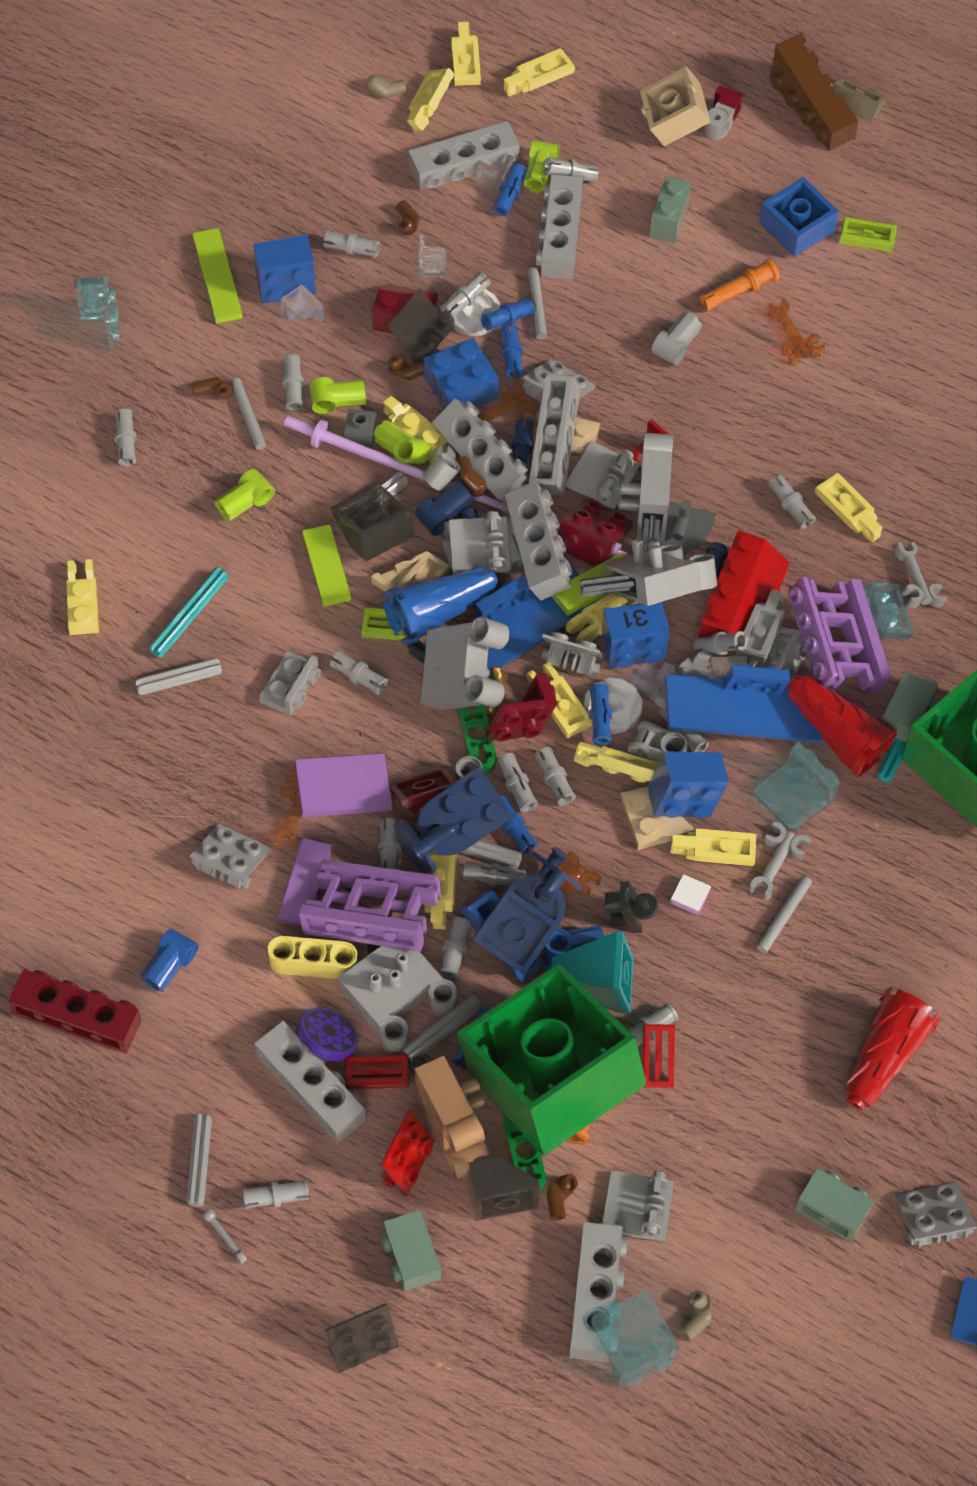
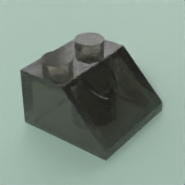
[331,483,414,561]
[467,1155,540,1221]

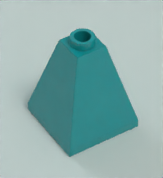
[545,931,634,1014]

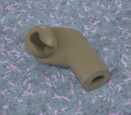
[367,75,406,98]
[680,1290,712,1341]

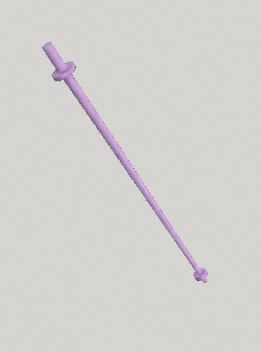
[284,416,629,558]

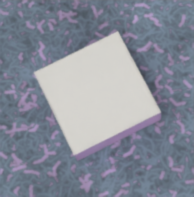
[670,874,711,915]

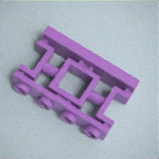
[788,577,892,694]
[299,860,442,952]

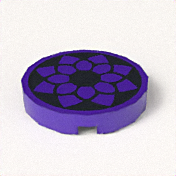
[296,1007,358,1062]

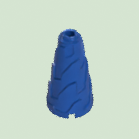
[383,567,498,645]

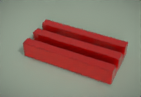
[642,1024,675,1088]
[345,1054,409,1090]

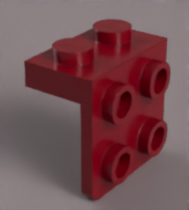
[557,500,634,567]
[485,673,557,742]

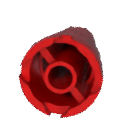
[787,675,897,778]
[845,987,941,1110]

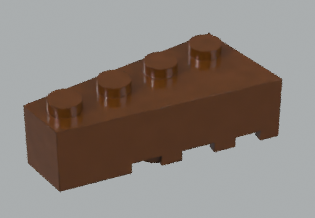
[770,33,858,151]

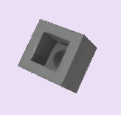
[344,409,377,448]

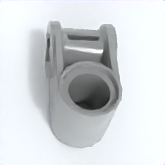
[628,722,687,764]

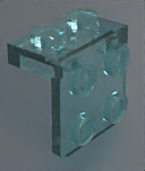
[74,276,120,352]
[754,742,840,832]
[591,1292,679,1387]

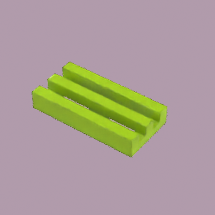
[839,217,897,252]
[361,607,420,640]

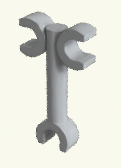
[893,542,947,609]
[749,822,812,900]

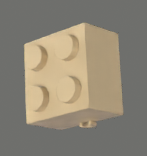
[640,66,711,146]

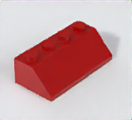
[699,530,790,653]

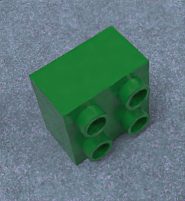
[902,670,977,828]
[457,964,646,1156]

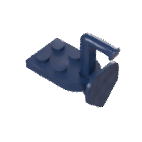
[394,766,513,874]
[472,847,585,975]

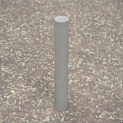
[528,267,547,340]
[230,378,266,450]
[756,876,812,954]

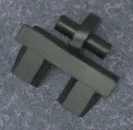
[604,881,659,933]

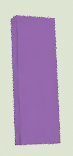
[278,838,332,928]

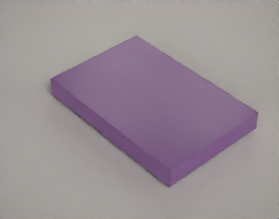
[295,754,392,817]

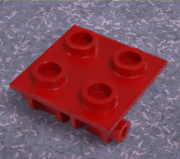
[380,1109,435,1196]

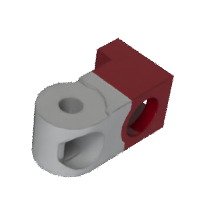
[704,85,743,140]

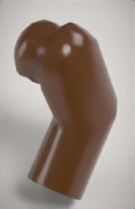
[396,200,420,236]
[388,356,424,380]
[191,377,232,400]
[456,456,487,497]
[546,1174,578,1221]

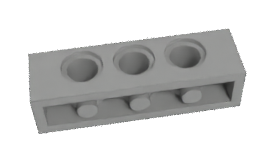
[408,121,520,191]
[536,174,583,280]
[529,375,581,495]
[432,399,530,503]
[505,481,572,601]
[254,1021,366,1144]
[569,1222,628,1363]

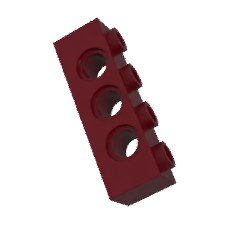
[8,969,141,1054]

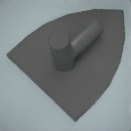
[659,500,716,556]

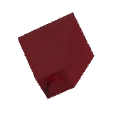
[372,284,438,340]
[389,768,457,814]

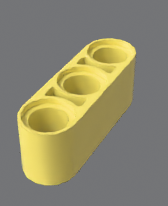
[268,936,358,979]

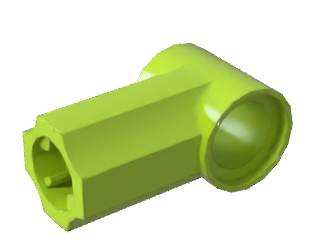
[524,140,560,193]
[309,377,366,415]
[373,420,430,464]
[215,469,275,521]

